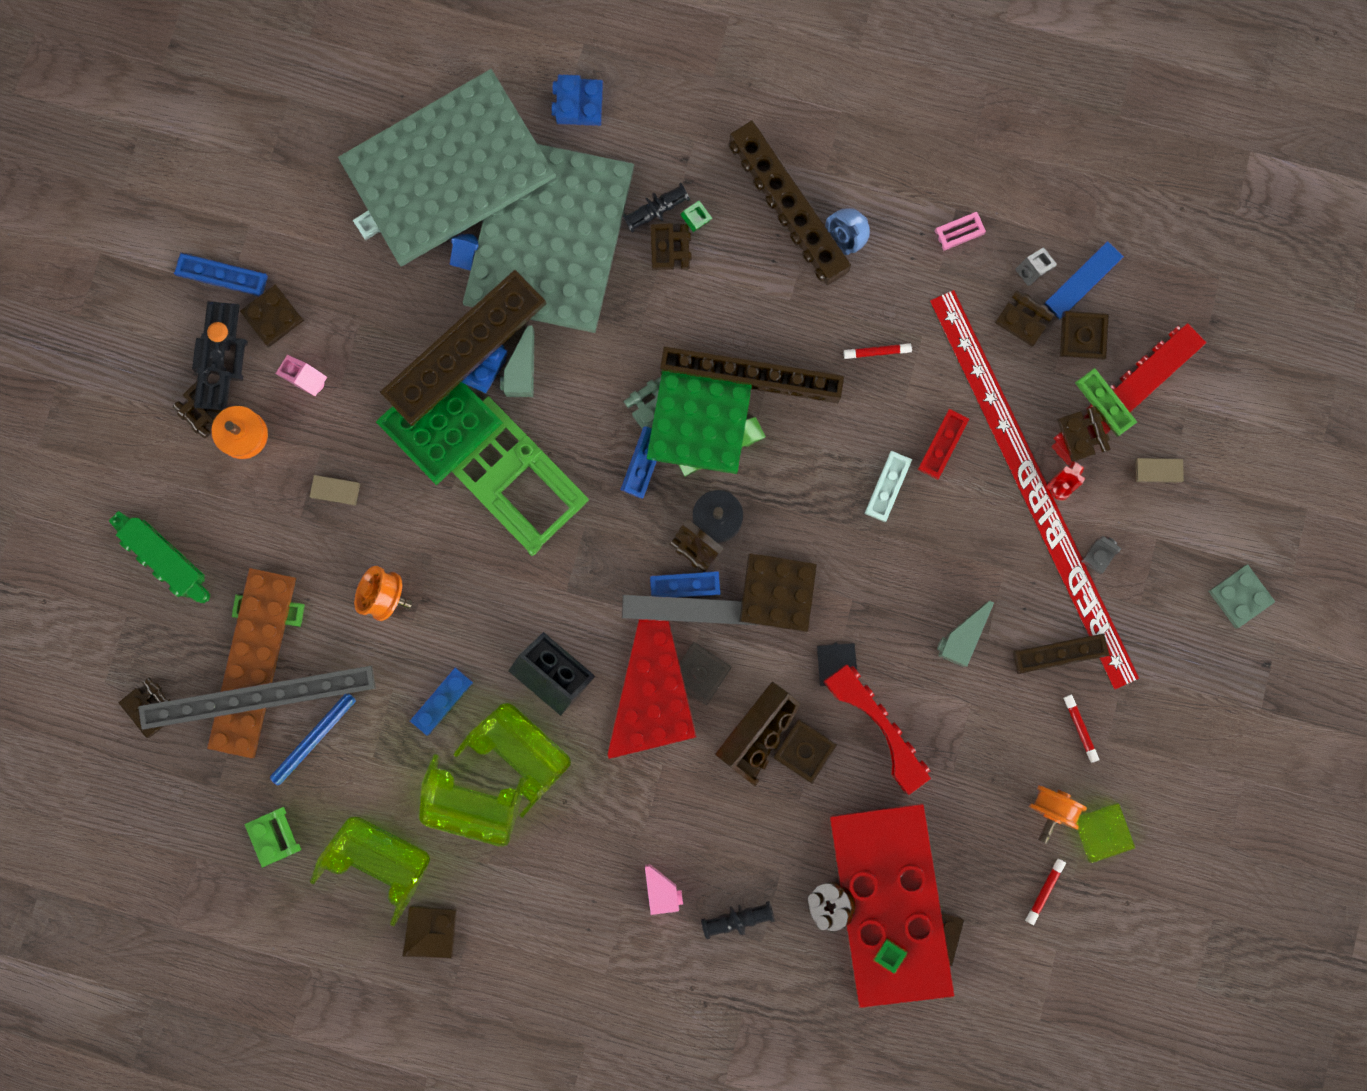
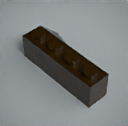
[715,681,801,787]

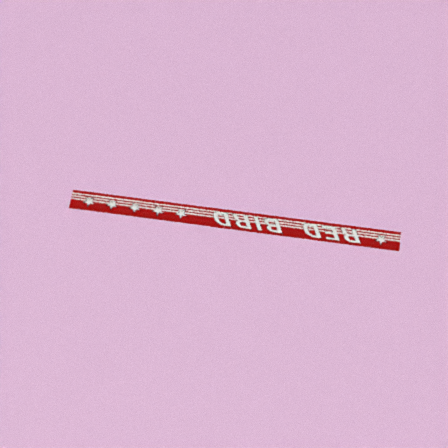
[930,290,1139,690]

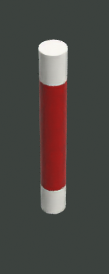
[843,343,912,359]
[1064,694,1099,763]
[1025,858,1066,925]

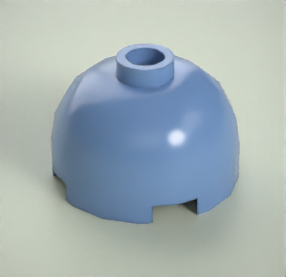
[825,208,870,255]

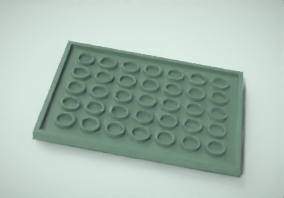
[338,69,556,267]
[463,144,634,333]

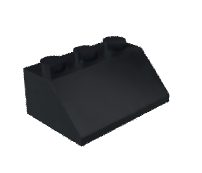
[508,632,595,716]

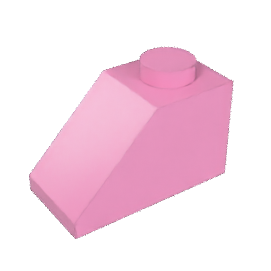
[275,355,327,396]
[645,864,683,915]

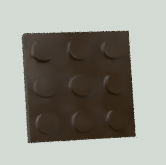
[739,553,817,632]

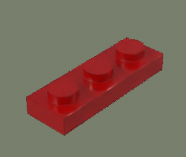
[917,409,969,480]

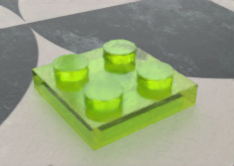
[1076,803,1135,863]

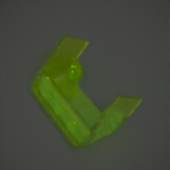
[453,703,571,818]
[419,754,525,847]
[310,817,430,926]

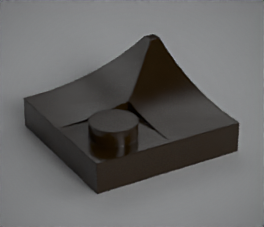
[402,906,457,959]

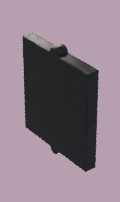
[817,642,857,686]

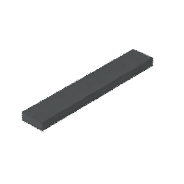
[622,595,758,626]

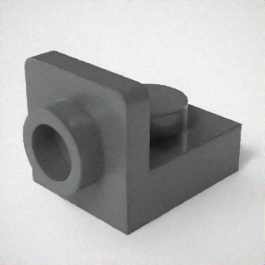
[1016,247,1057,286]
[1081,536,1121,574]

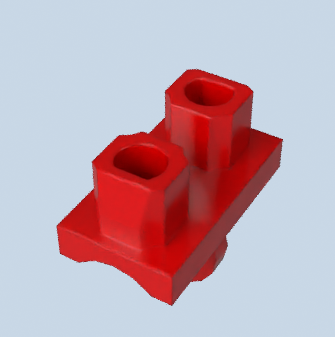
[1046,461,1086,501]

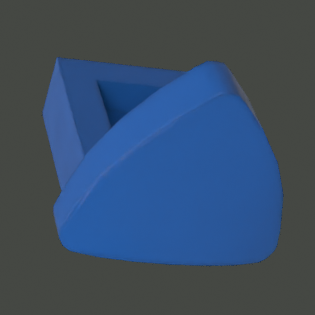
[450,234,479,271]

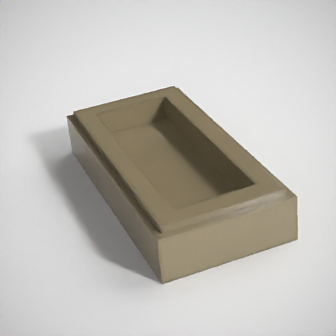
[1135,458,1184,483]
[310,475,360,506]

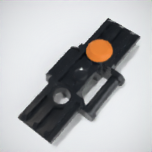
[192,301,248,410]

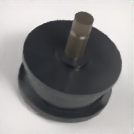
[693,490,743,543]

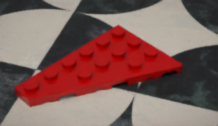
[608,619,697,759]

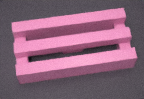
[935,212,986,251]

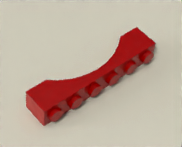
[823,665,931,795]

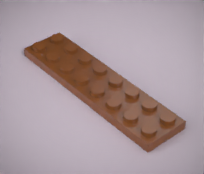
[207,568,296,758]

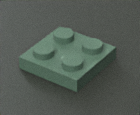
[1208,564,1275,629]

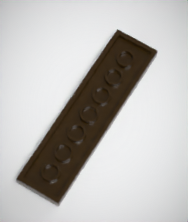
[380,270,547,426]

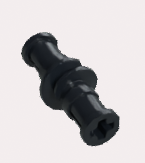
[622,182,690,233]
[701,901,775,940]

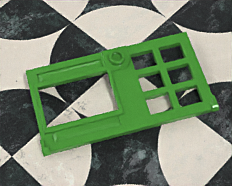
[452,396,589,556]

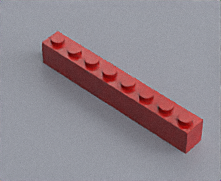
[1051,323,1207,466]

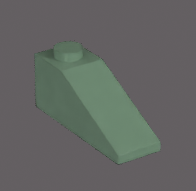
[500,326,535,397]
[937,601,994,667]

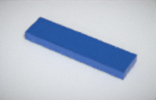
[1044,241,1124,320]
[174,253,268,296]

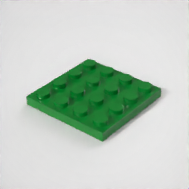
[647,371,752,474]
[376,382,503,486]

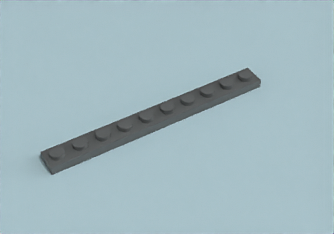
[138,666,376,730]

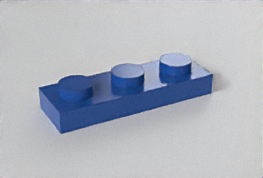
[620,427,657,499]
[650,571,720,598]
[410,668,473,736]

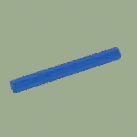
[270,693,356,785]

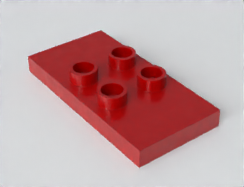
[830,803,955,1008]

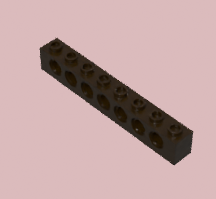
[728,120,851,286]
[660,346,844,404]

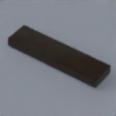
[1013,633,1110,674]

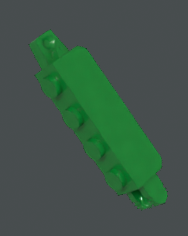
[109,511,211,604]

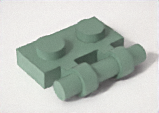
[623,376,661,429]

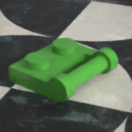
[245,807,301,867]

